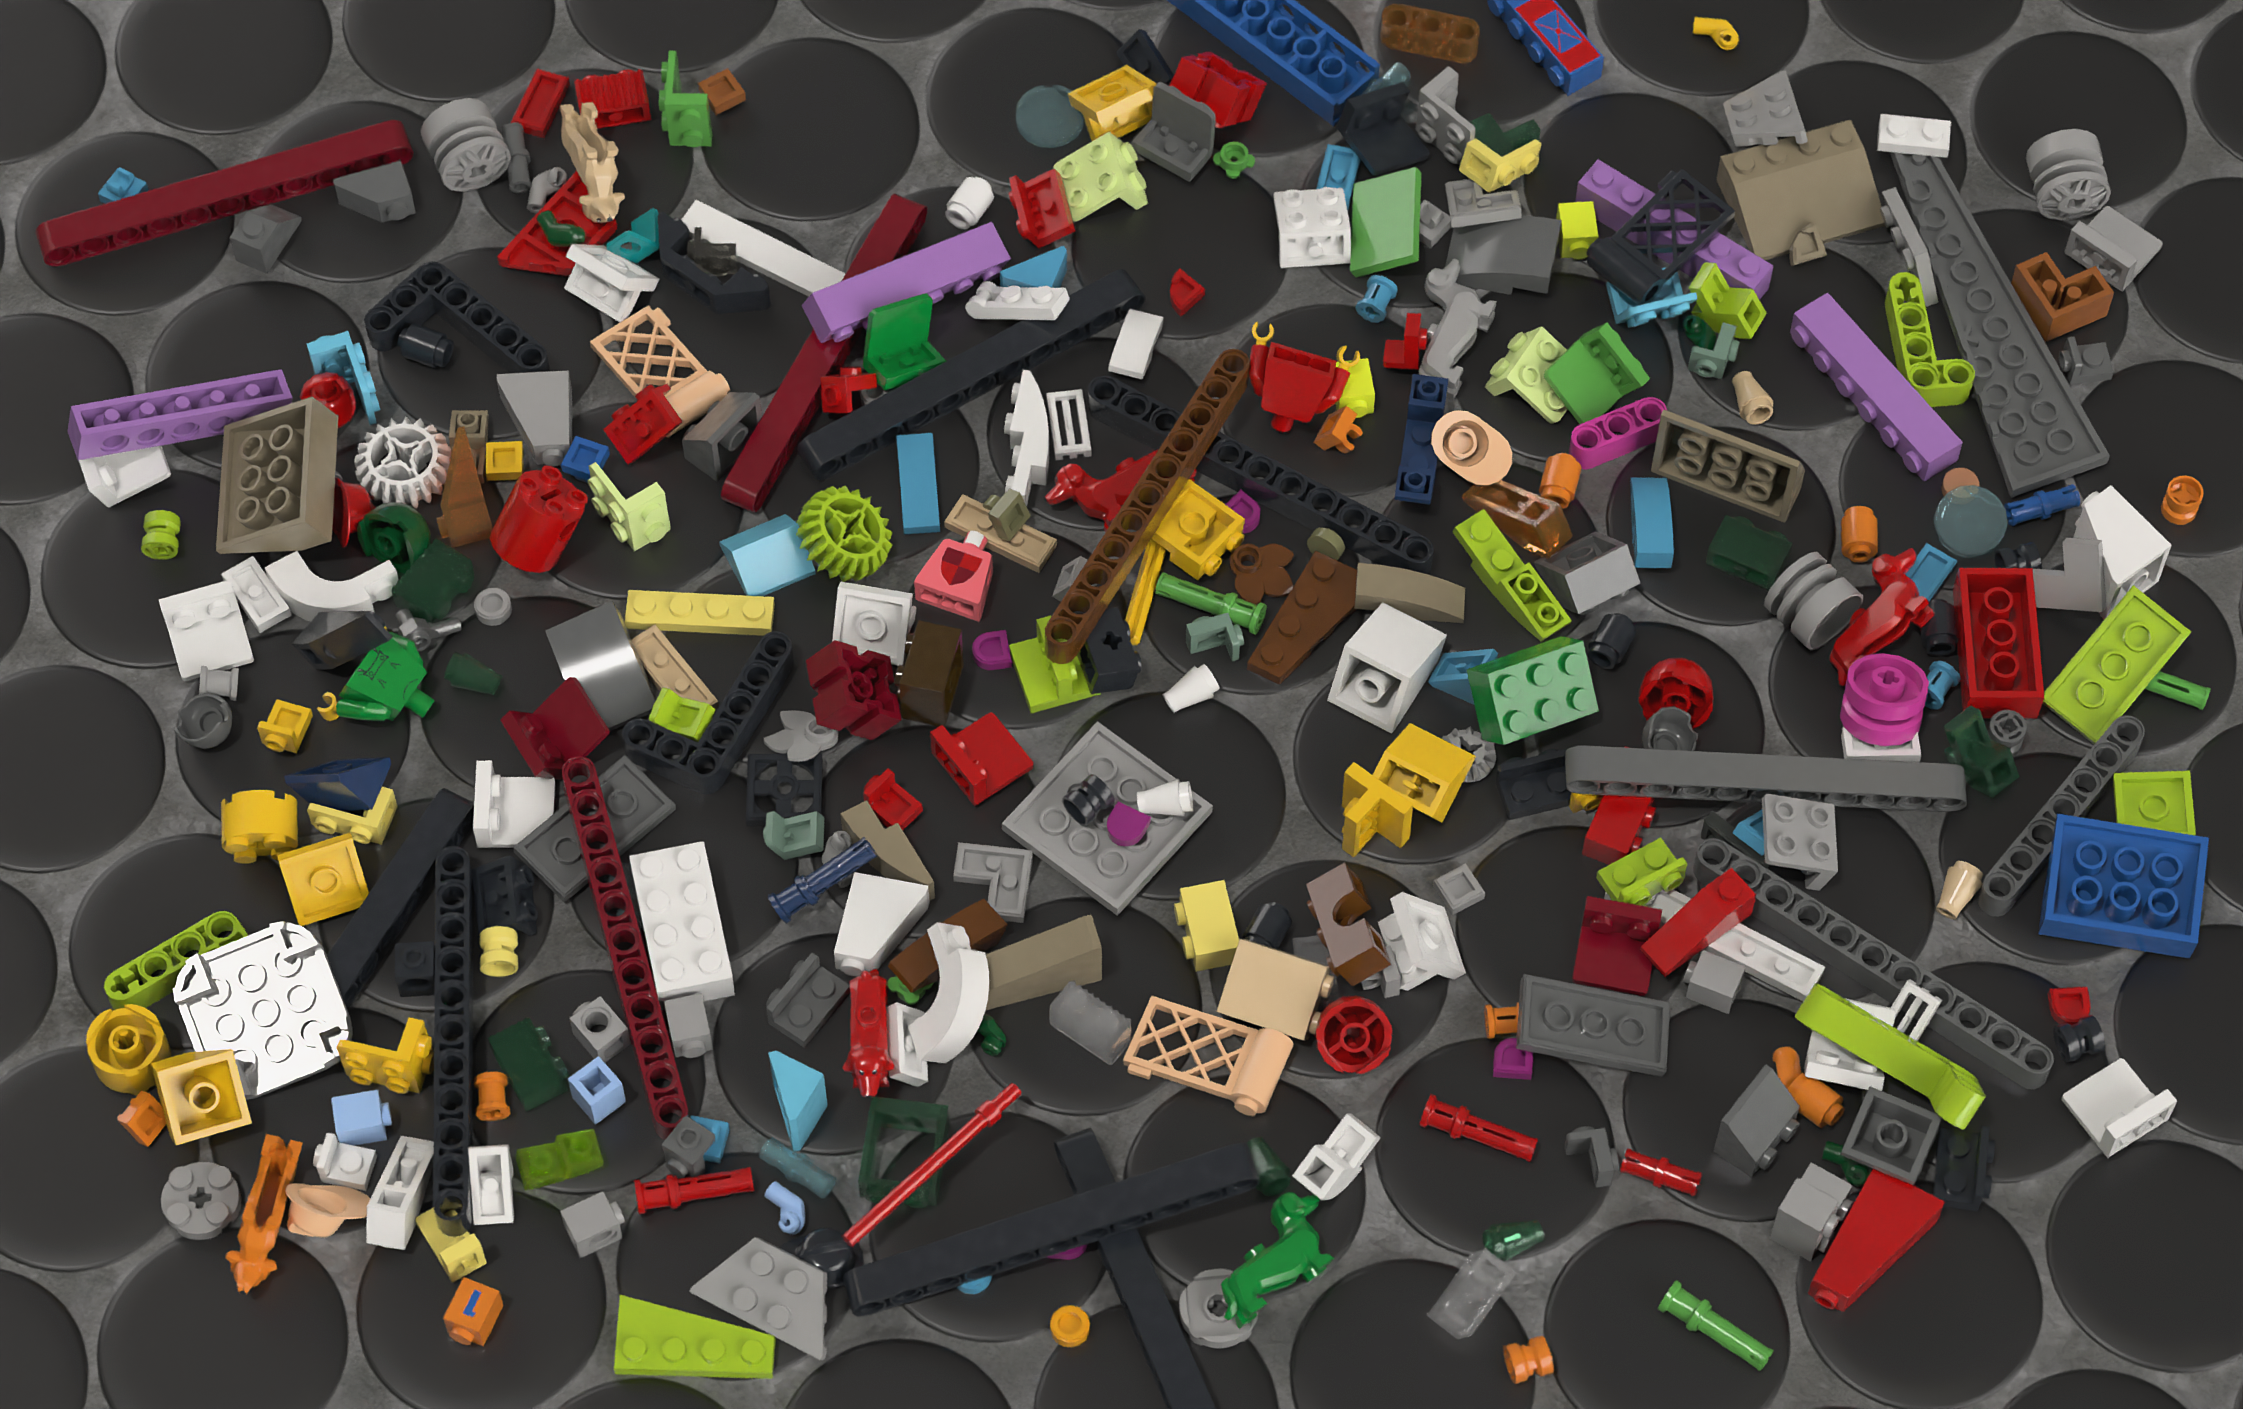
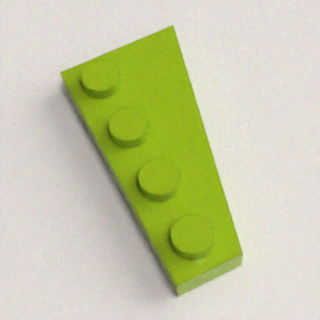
[614,1295,775,1379]

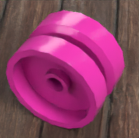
[1840,653,1929,746]

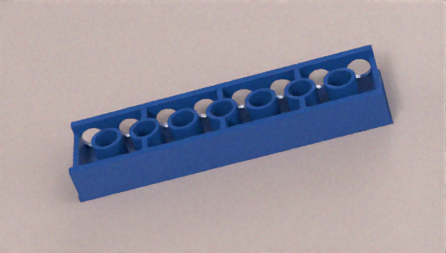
[1167,0,1380,126]

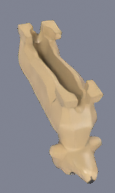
[560,102,625,223]

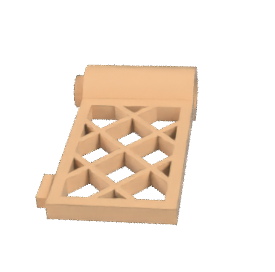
[590,305,730,438]
[1123,996,1294,1116]

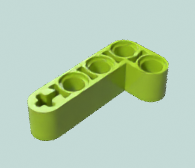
[1885,272,1975,407]
[104,911,248,1010]

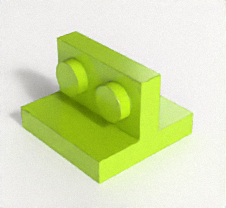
[1009,616,1101,713]
[2113,771,2196,836]

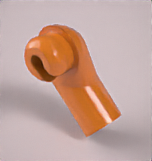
[1773,1046,1801,1089]

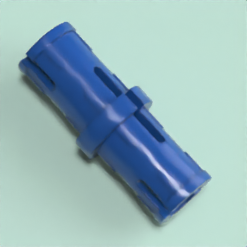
[2004,484,2080,526]

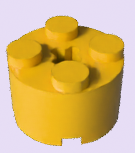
[221,790,298,864]
[86,1004,171,1095]

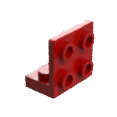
[930,712,1034,806]

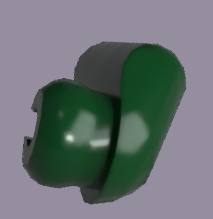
[537,211,586,247]
[977,1014,1007,1056]
[1822,1141,1871,1187]

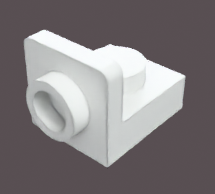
[313,1133,377,1191]

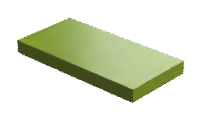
[2043,585,2191,745]

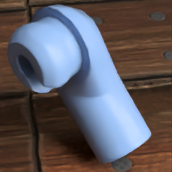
[764,1181,805,1234]

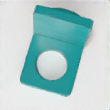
[607,208,659,263]

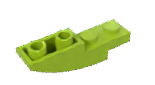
[1452,509,1572,642]

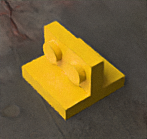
[1067,65,1156,141]
[1342,762,1413,857]
[277,832,369,926]

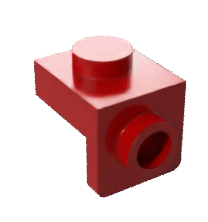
[1383,313,1428,369]
[821,366,877,413]
[863,768,923,830]

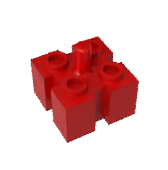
[1170,51,1267,128]

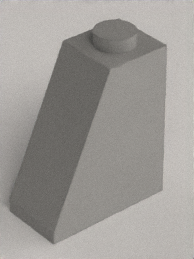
[497,371,572,466]

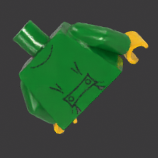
[317,626,435,721]

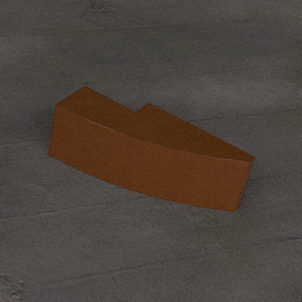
[888,899,1008,993]

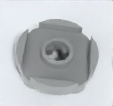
[161,1162,241,1240]
[1179,1269,1258,1348]

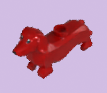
[1044,449,1197,532]
[1829,548,1935,686]
[843,969,895,1098]

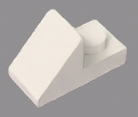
[468,1145,514,1225]

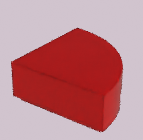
[1170,268,1205,316]

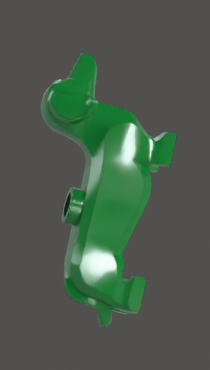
[1221,1192,1334,1329]

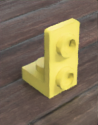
[1459,139,1542,193]
[307,787,398,845]
[415,1208,486,1283]

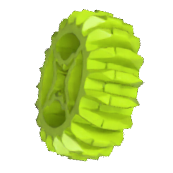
[796,485,893,582]

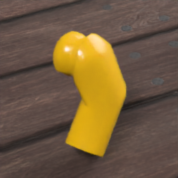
[1693,17,1739,50]

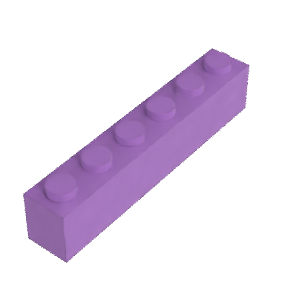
[1575,160,1773,300]
[802,222,1011,343]
[1790,292,1963,482]

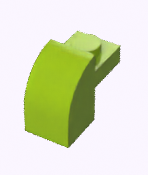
[1689,262,1767,339]

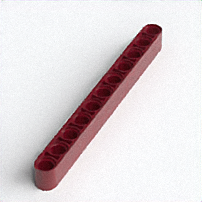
[36,120,414,267]
[721,194,928,513]
[562,756,688,1140]

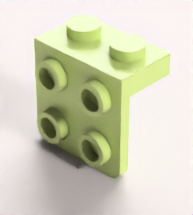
[1053,132,1148,221]
[1485,326,1568,424]
[588,462,671,551]

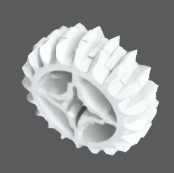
[354,417,453,509]

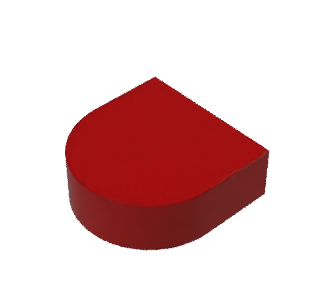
[2048,986,2091,1025]

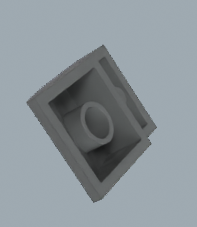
[1445,215,1562,295]
[545,601,656,731]

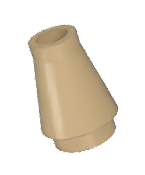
[1732,371,1773,425]
[1936,861,1983,919]

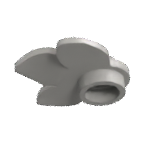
[764,711,838,761]

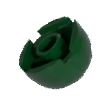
[357,502,431,577]

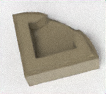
[1789,222,1827,266]

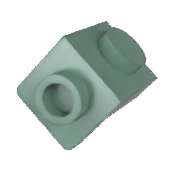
[1688,323,1740,379]
[1186,613,1244,661]
[763,811,824,860]

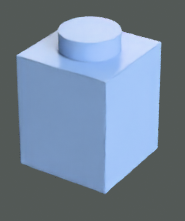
[568,1056,626,1125]
[332,1090,392,1146]

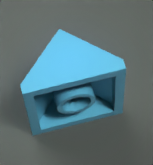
[719,514,816,596]
[769,1051,828,1152]

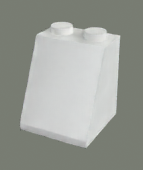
[2073,485,2172,620]
[1327,602,1447,734]

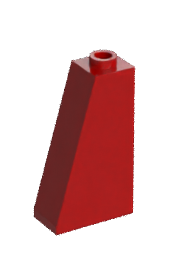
[1808,1169,1945,1312]

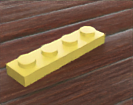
[625,590,775,636]

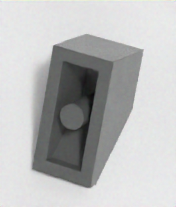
[333,161,416,223]
[230,204,302,273]

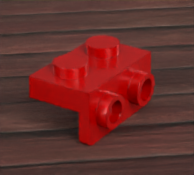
[1009,169,1075,248]

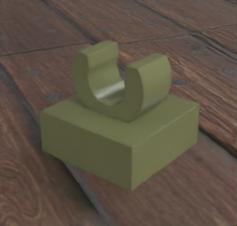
[983,488,1031,541]

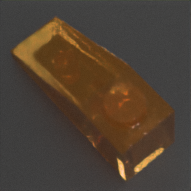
[436,426,492,548]
[1462,480,1573,559]

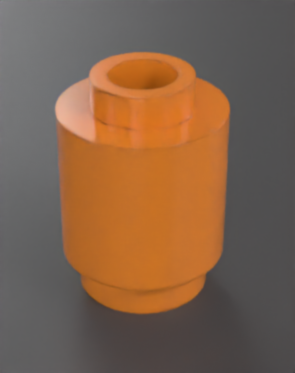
[1539,453,1582,509]
[1841,506,1878,562]
[1788,1073,1845,1128]

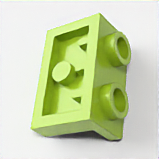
[1596,837,1688,906]

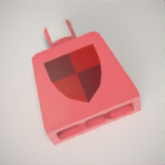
[914,531,993,622]

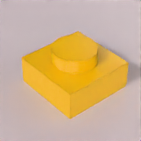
[486,441,524,481]

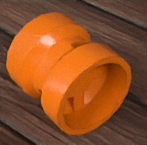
[2161,476,2204,525]
[1503,1336,1554,1384]

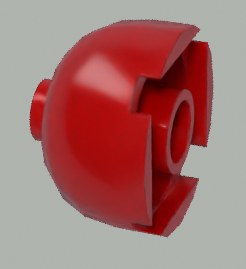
[1639,658,1714,729]
[1315,995,1392,1074]

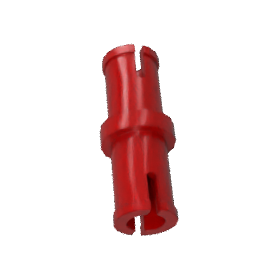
[1620,1148,1702,1197]

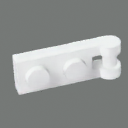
[966,281,1070,320]

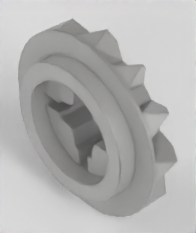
[1442,726,1496,783]

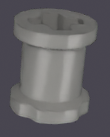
[199,666,239,701]

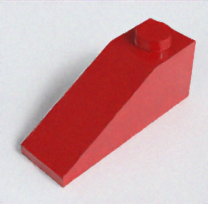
[1640,867,1757,977]

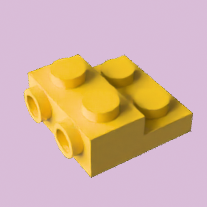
[1151,479,1245,581]

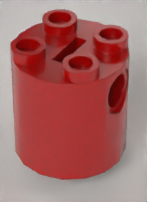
[490,466,588,573]

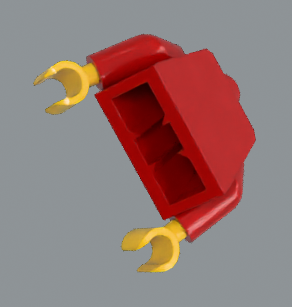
[1248,322,1360,432]

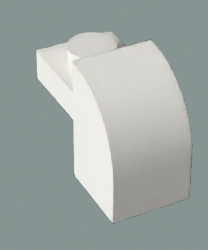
[1292,1114,1381,1200]

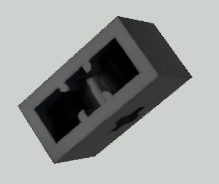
[1077,607,1142,695]

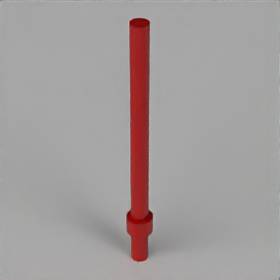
[842,1083,1022,1247]

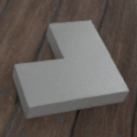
[1445,179,1522,228]
[2033,538,2106,612]
[953,842,1033,923]

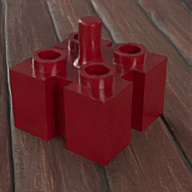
[806,640,902,740]

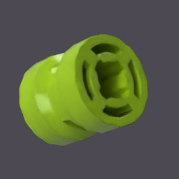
[141,510,181,560]

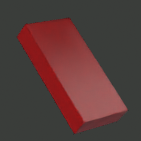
[511,69,570,138]

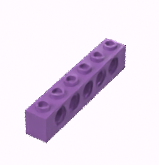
[67,369,292,460]

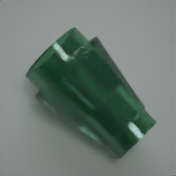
[444,652,502,695]
[1246,1137,1291,1196]
[1482,1219,1544,1262]

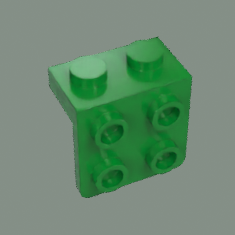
[862,293,946,391]

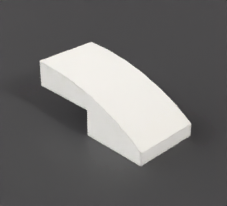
[1108,309,1164,379]

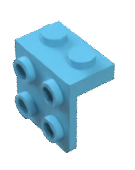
[1606,267,1698,327]
[307,331,380,425]

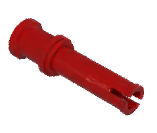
[1419,1094,1538,1162]
[634,1167,754,1214]

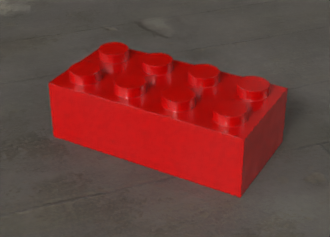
[1953,568,2044,718]

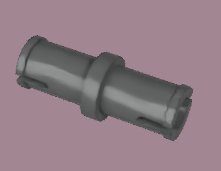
[501,123,531,193]

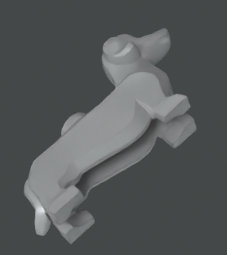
[1419,259,1496,400]

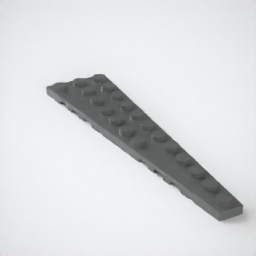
[1890,152,2110,498]

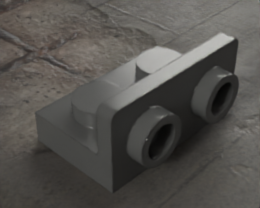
[766,953,851,1048]

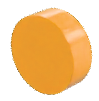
[1050,1305,1090,1347]

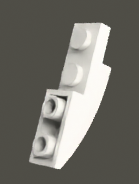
[1004,370,1049,506]

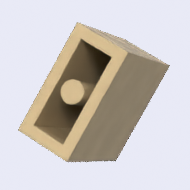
[1217,939,1334,1040]

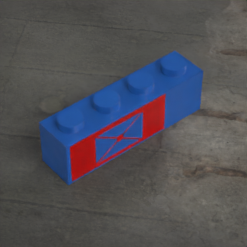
[1487,0,1604,96]

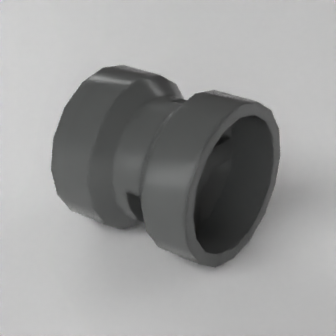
[1985,710,2027,760]

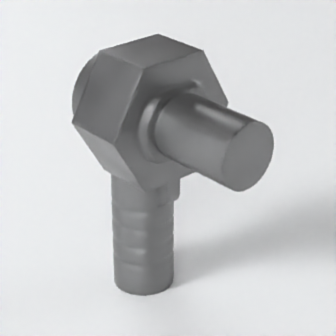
[396,609,461,652]

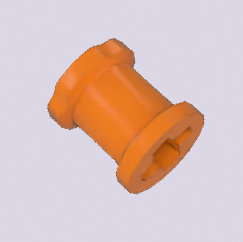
[1484,1002,1519,1039]
[473,1072,510,1121]

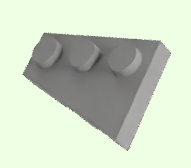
[1880,187,1939,307]

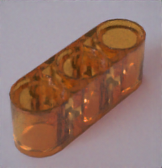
[1380,4,1480,63]

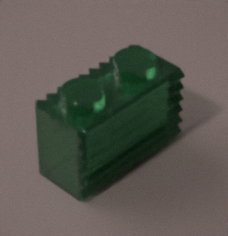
[1706,515,1793,591]
[391,538,474,623]
[488,1017,569,1112]

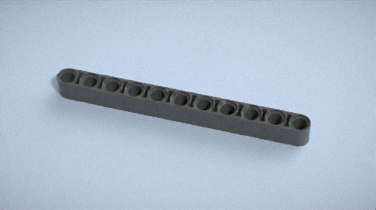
[1565,746,1967,812]
[1693,838,2054,1089]

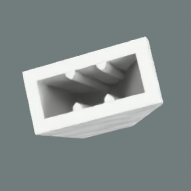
[834,872,930,976]

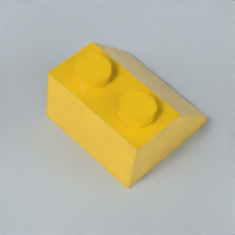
[151,1049,251,1145]

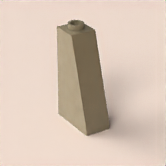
[985,914,1102,1010]

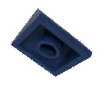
[284,757,391,811]

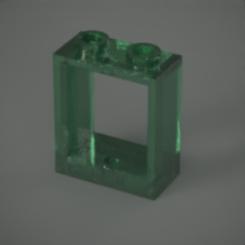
[858,1097,950,1208]

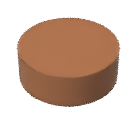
[1941,468,1979,505]

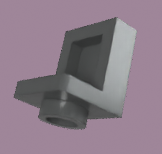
[662,1116,715,1178]
[1564,1126,1619,1188]

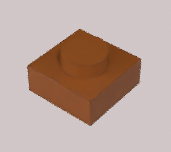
[698,68,746,115]

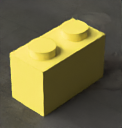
[1174,880,1239,972]

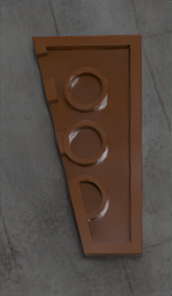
[1247,551,1357,685]

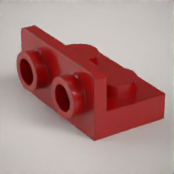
[603,384,683,464]

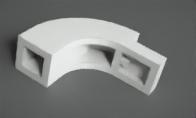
[265,551,401,622]
[908,922,989,1064]

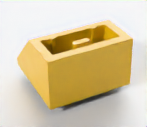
[1373,723,1476,823]

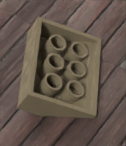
[1716,120,1885,260]
[216,397,338,554]
[1651,410,1805,523]

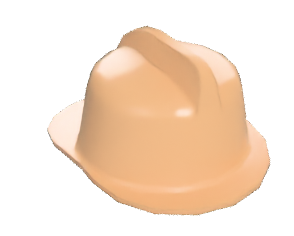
[1431,410,1512,485]
[285,1183,371,1237]

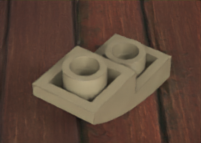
[447,410,488,483]

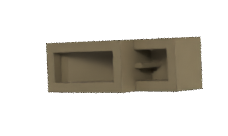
[1355,563,1465,623]
[840,800,935,901]

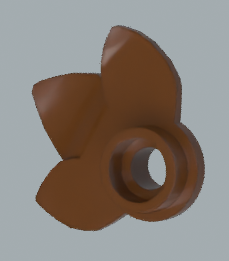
[1229,544,1294,605]

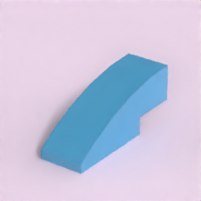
[1630,477,1674,568]

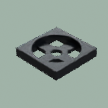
[746,753,823,826]

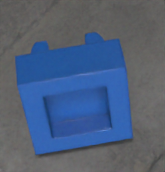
[561,436,610,483]

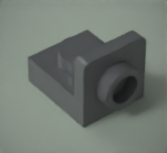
[2059,337,2114,385]

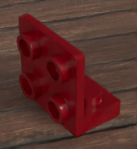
[500,677,610,780]
[1572,896,1662,996]

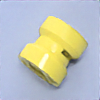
[480,926,518,977]

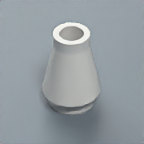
[1162,664,1220,713]
[1137,779,1193,816]

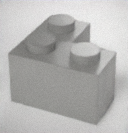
[1770,1163,1853,1262]

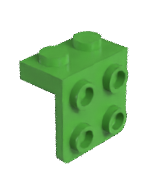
[659,50,712,147]
[1544,323,1650,424]

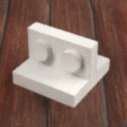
[564,244,660,322]
[832,582,916,666]
[1378,892,1466,991]

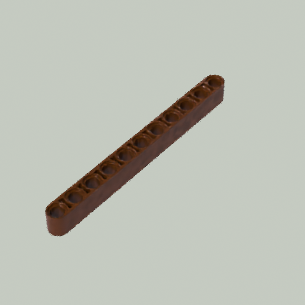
[1044,349,1250,664]

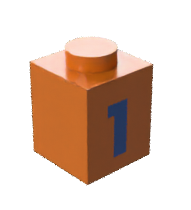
[443,1277,504,1346]

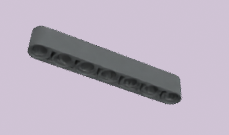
[1978,715,2145,917]

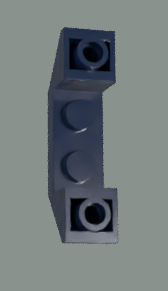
[1394,374,1449,504]

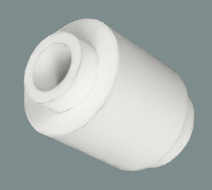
[945,177,994,230]

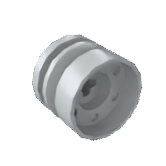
[420,98,511,192]
[2026,129,2111,220]
[1764,552,1863,651]

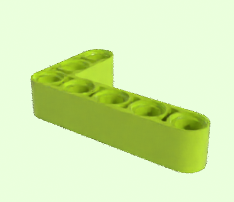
[1795,983,1985,1130]

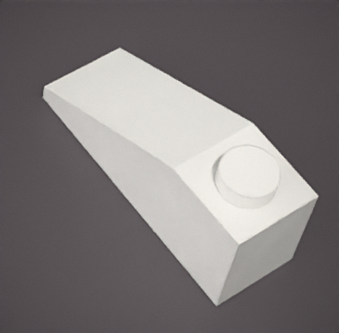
[366,1136,433,1250]

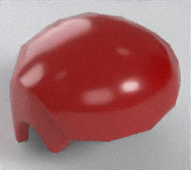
[300,372,356,428]

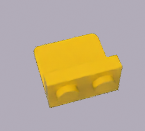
[336,1017,434,1094]

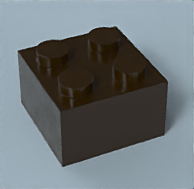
[895,620,964,727]

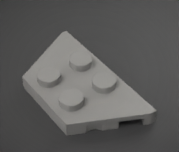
[1723,70,1808,146]
[690,1237,827,1360]

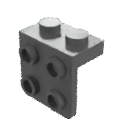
[1132,82,1216,182]

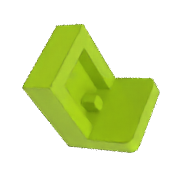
[649,687,716,742]

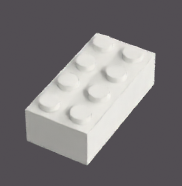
[629,841,735,1010]

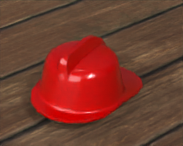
[332,477,376,548]

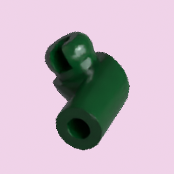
[1683,315,1716,351]

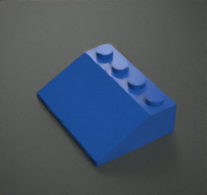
[2038,814,2209,959]

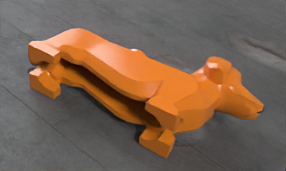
[225,1134,303,1294]

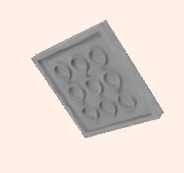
[1002,721,1213,916]

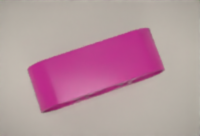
[1569,397,1667,469]

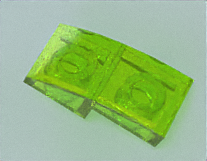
[515,1128,604,1190]

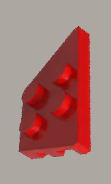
[497,171,617,276]

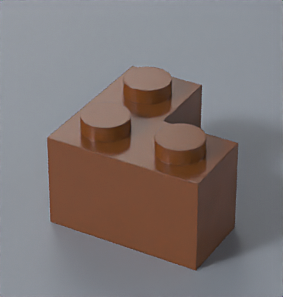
[2011,252,2114,342]

